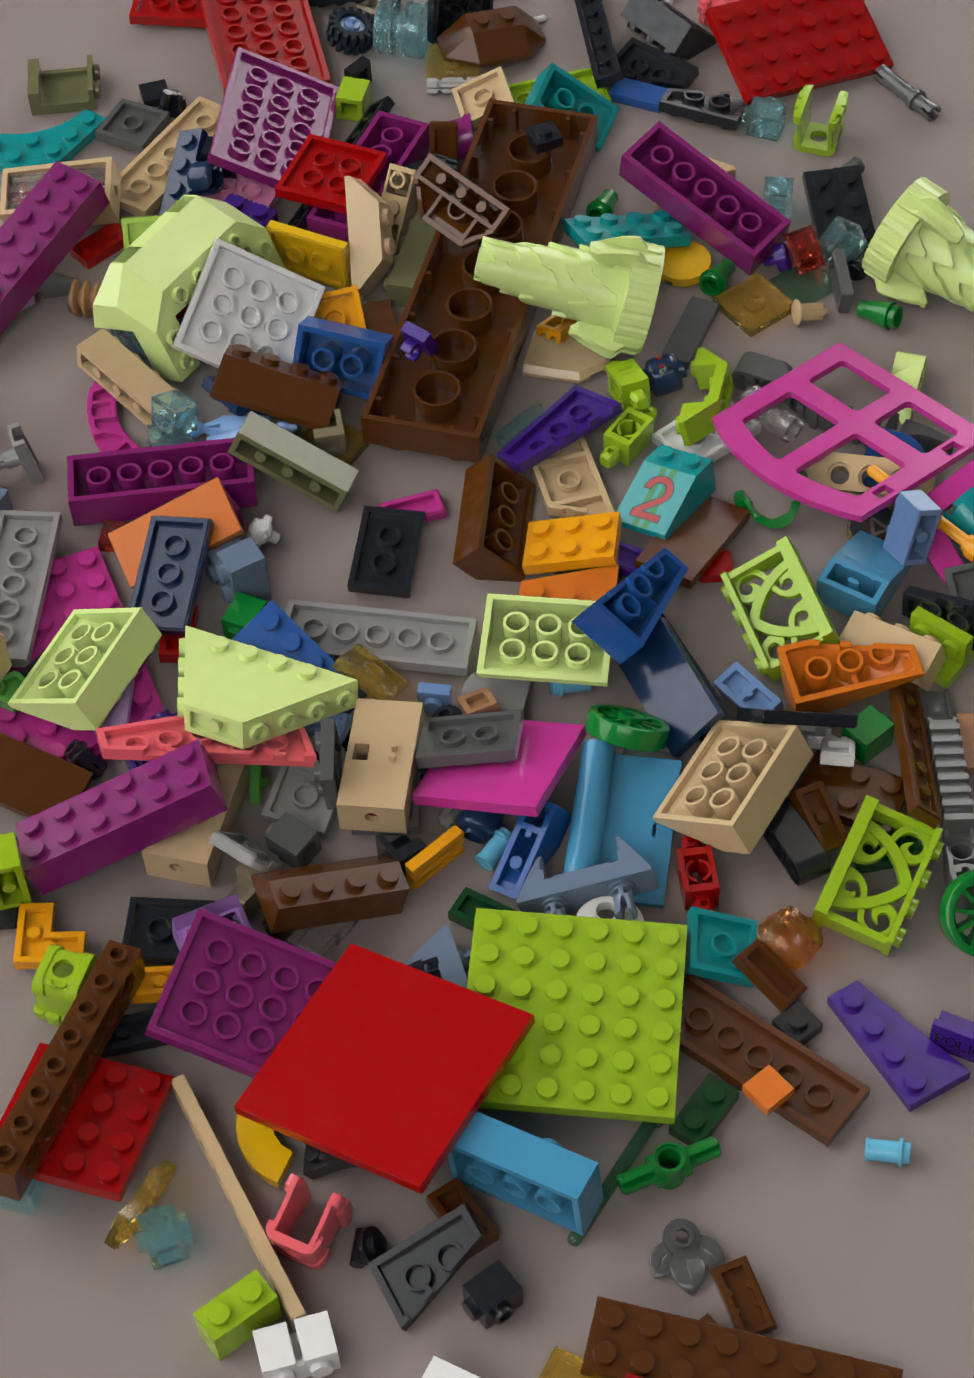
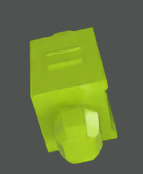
[605,358,652,412]
[600,405,657,468]

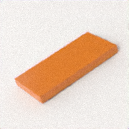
[108,477,244,590]

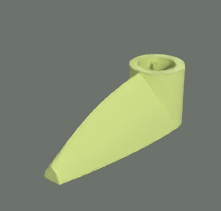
[892,351,928,425]

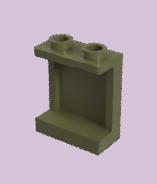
[28,54,101,116]

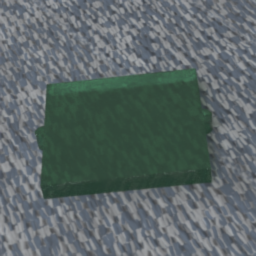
[770,259,833,304]

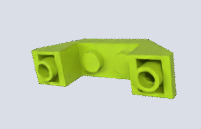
[675,347,734,446]

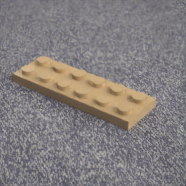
[120,96,221,216]

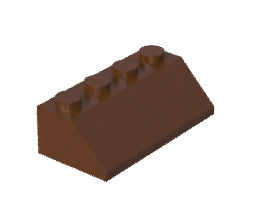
[210,344,345,429]
[453,454,535,582]
[251,855,410,934]

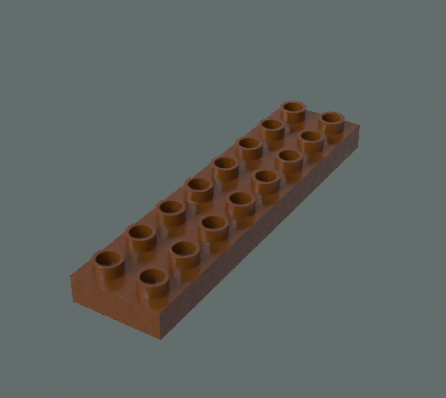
[361,99,598,463]

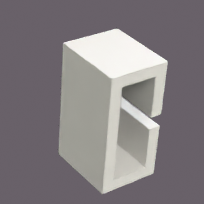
[252,1310,341,1378]

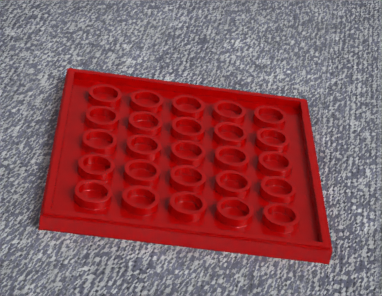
[234,943,535,1194]

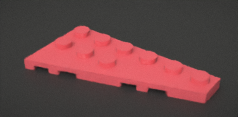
[96,715,317,767]

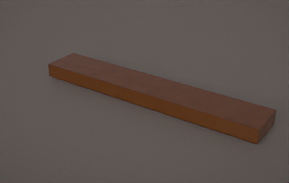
[888,682,942,829]

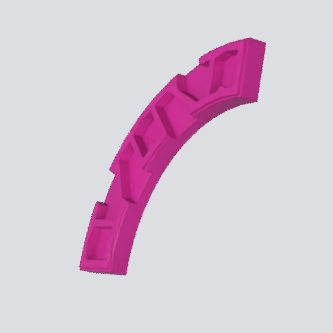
[87,381,141,452]

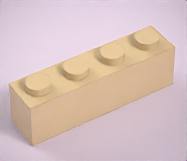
[76,328,184,435]

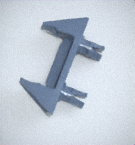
[516,836,659,920]
[404,925,471,988]

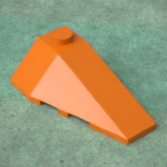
[777,639,924,712]

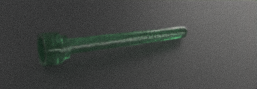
[567,1122,667,1246]

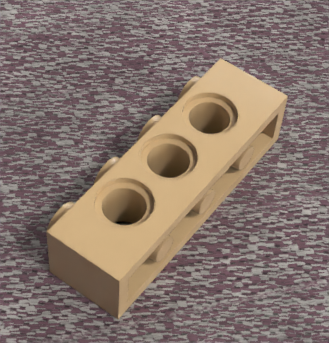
[808,452,937,506]

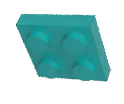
[685,906,758,988]

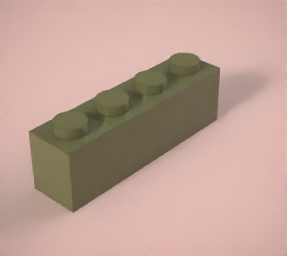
[383,206,436,307]
[228,411,359,512]

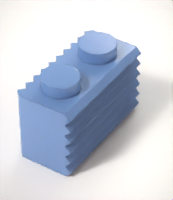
[882,490,943,566]

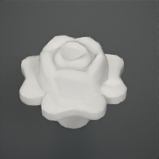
[247,514,280,548]

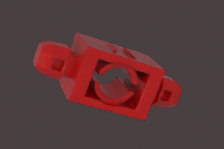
[676,835,720,911]

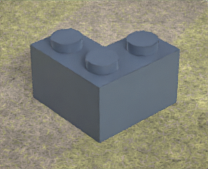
[205,537,271,604]

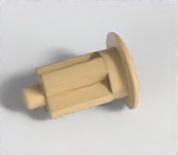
[791,299,829,326]

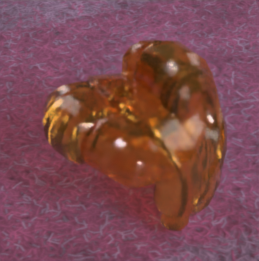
[757,905,823,970]

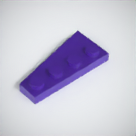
[496,385,623,473]
[827,981,971,1112]

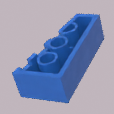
[571,547,689,664]
[232,600,368,714]

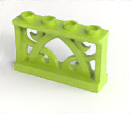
[720,536,841,683]
[809,795,945,956]

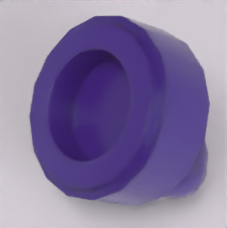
[763,242,792,273]

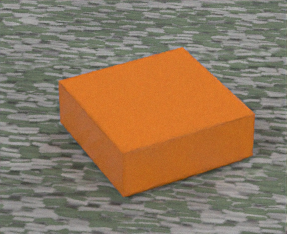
[742,1064,795,1116]

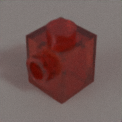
[784,225,826,275]

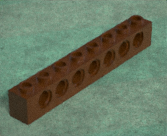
[0,940,145,1202]

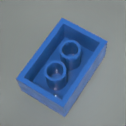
[293,316,394,399]

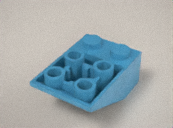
[817,530,912,617]

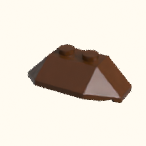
[436,5,546,68]
[413,153,512,249]

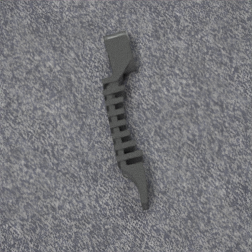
[731,351,953,455]
[920,689,974,908]

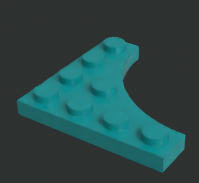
[0,109,106,172]

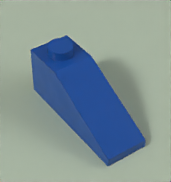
[488,801,572,900]

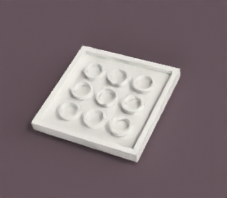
[171,238,325,368]

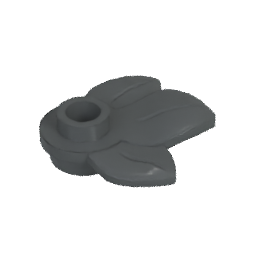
[649,1219,725,1295]

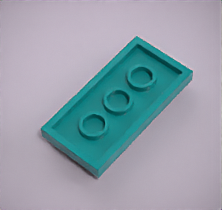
[563,210,692,248]

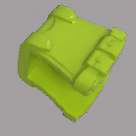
[793,84,849,156]
[31,944,98,1027]

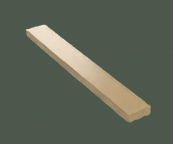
[171,1074,306,1333]

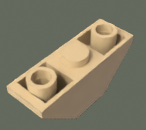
[381,163,418,254]

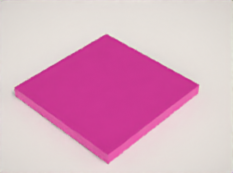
[411,720,587,817]

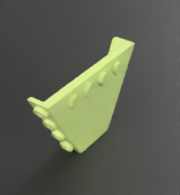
[177,625,358,750]

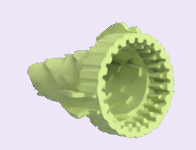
[862,177,974,313]
[473,236,665,359]

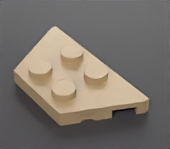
[531,436,615,518]

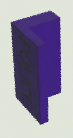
[930,1010,974,1063]

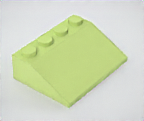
[476,593,612,687]
[8,607,162,730]

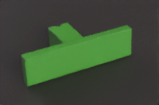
[250,765,270,805]

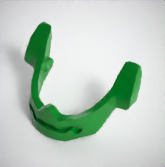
[734,470,808,529]

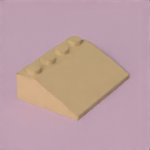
[652,720,813,854]

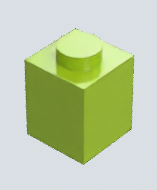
[335,76,371,122]

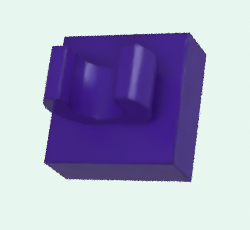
[400,321,439,362]

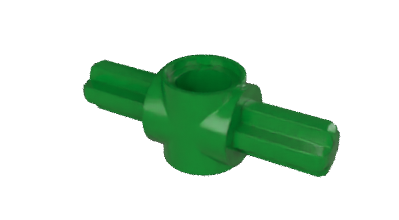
[616,1137,722,1195]

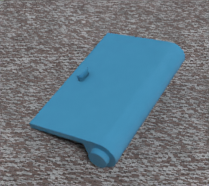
[563,739,682,908]

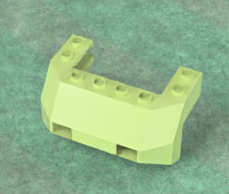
[93,194,286,382]

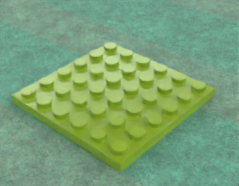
[467,908,687,1124]

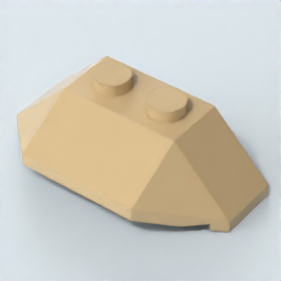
[344,176,396,296]

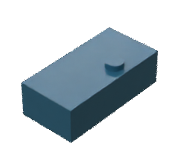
[447,1112,604,1236]

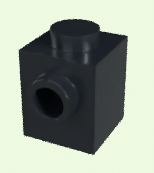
[461,1260,523,1330]

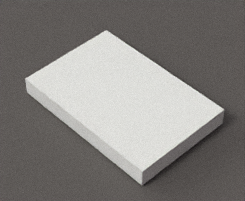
[652,400,761,462]

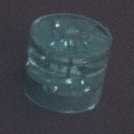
[373,0,429,59]

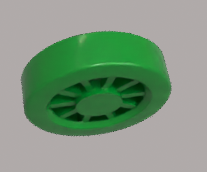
[585,704,670,752]
[939,869,974,957]

